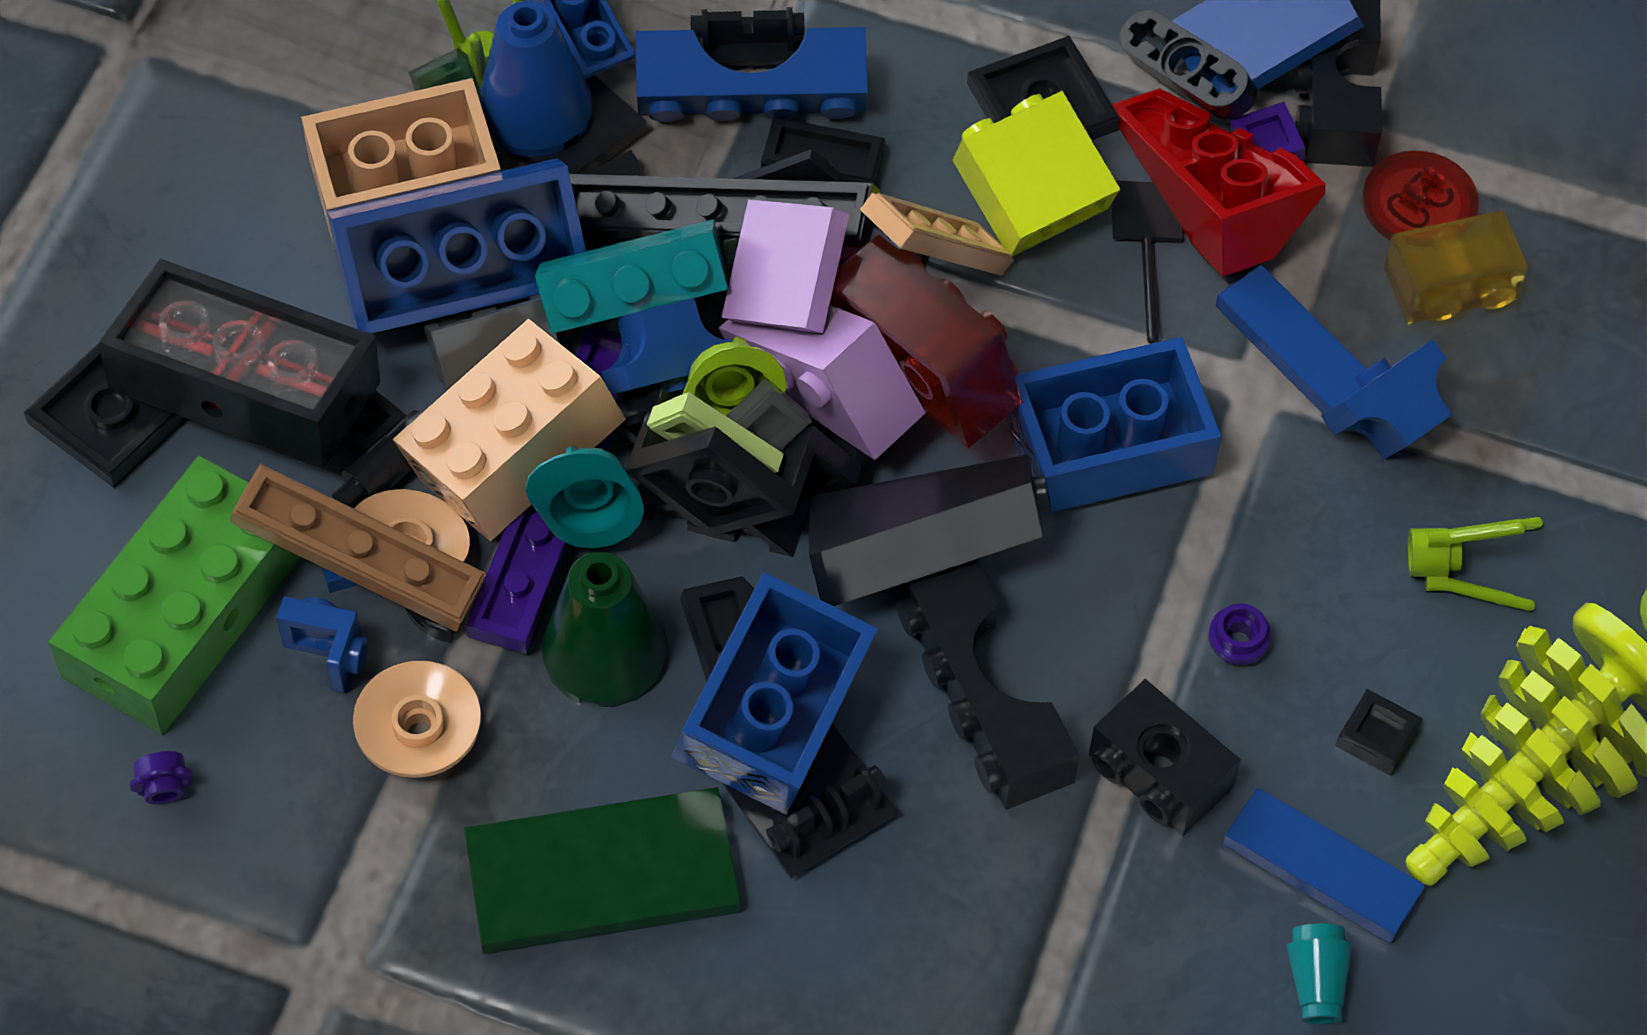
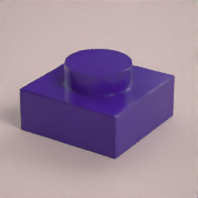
[1230,101,1305,160]

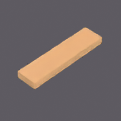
[860,193,1014,276]

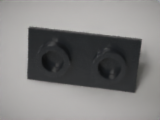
[690,7,805,66]

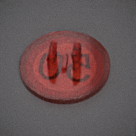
[1362,150,1479,250]

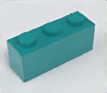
[535,219,729,334]

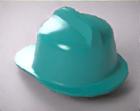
[525,445,644,548]

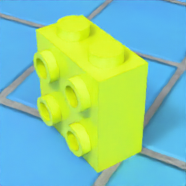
[952,91,1120,257]

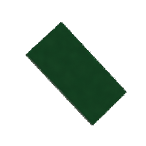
[464,787,740,954]

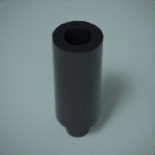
[332,410,422,508]

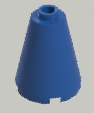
[479,1,593,157]

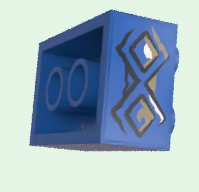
[1005,337,1222,515]
[671,572,878,815]

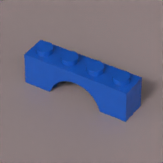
[636,27,868,122]

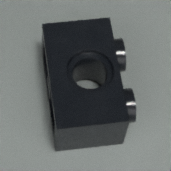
[1089,679,1241,836]

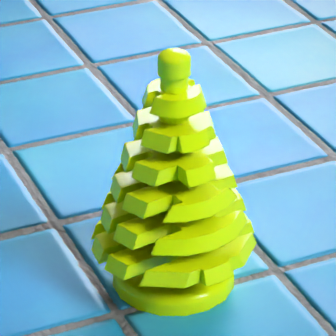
[1405,603,1647,887]

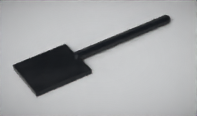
[1111,180,1182,344]

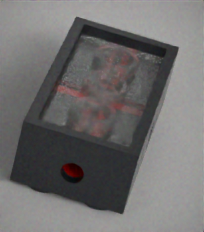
[99,258,381,469]

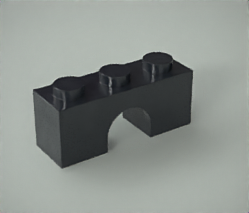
[1295,0,1382,167]

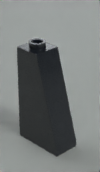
[809,454,1051,606]

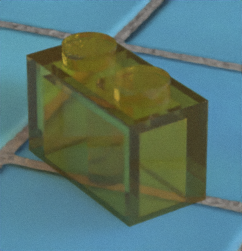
[1384,210,1528,324]

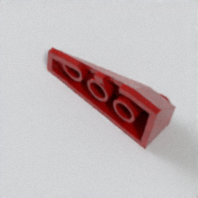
[1112,88,1326,277]

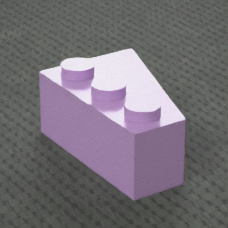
[719,305,926,460]

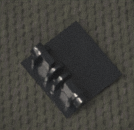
[722,724,898,879]

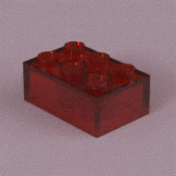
[831,234,1022,449]

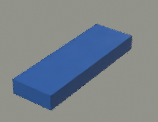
[1215,265,1366,414]
[1223,787,1426,944]

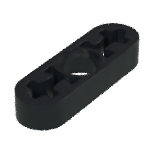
[1119,10,1257,120]

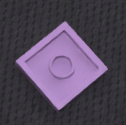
[722,199,850,334]

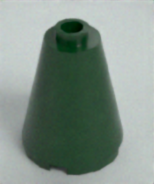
[542,552,667,707]

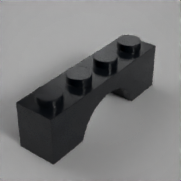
[896,559,1080,810]

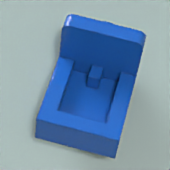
[276,596,368,693]

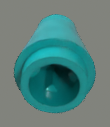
[1286,923,1352,1024]

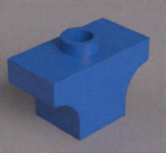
[601,298,733,394]
[1320,339,1453,459]

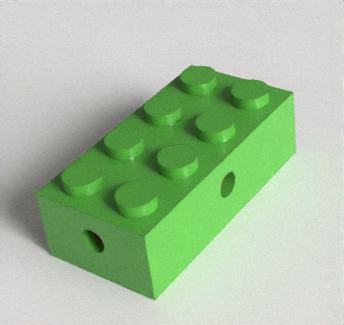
[48,455,301,735]

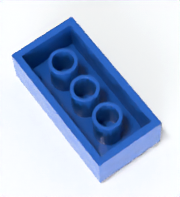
[326,158,586,334]

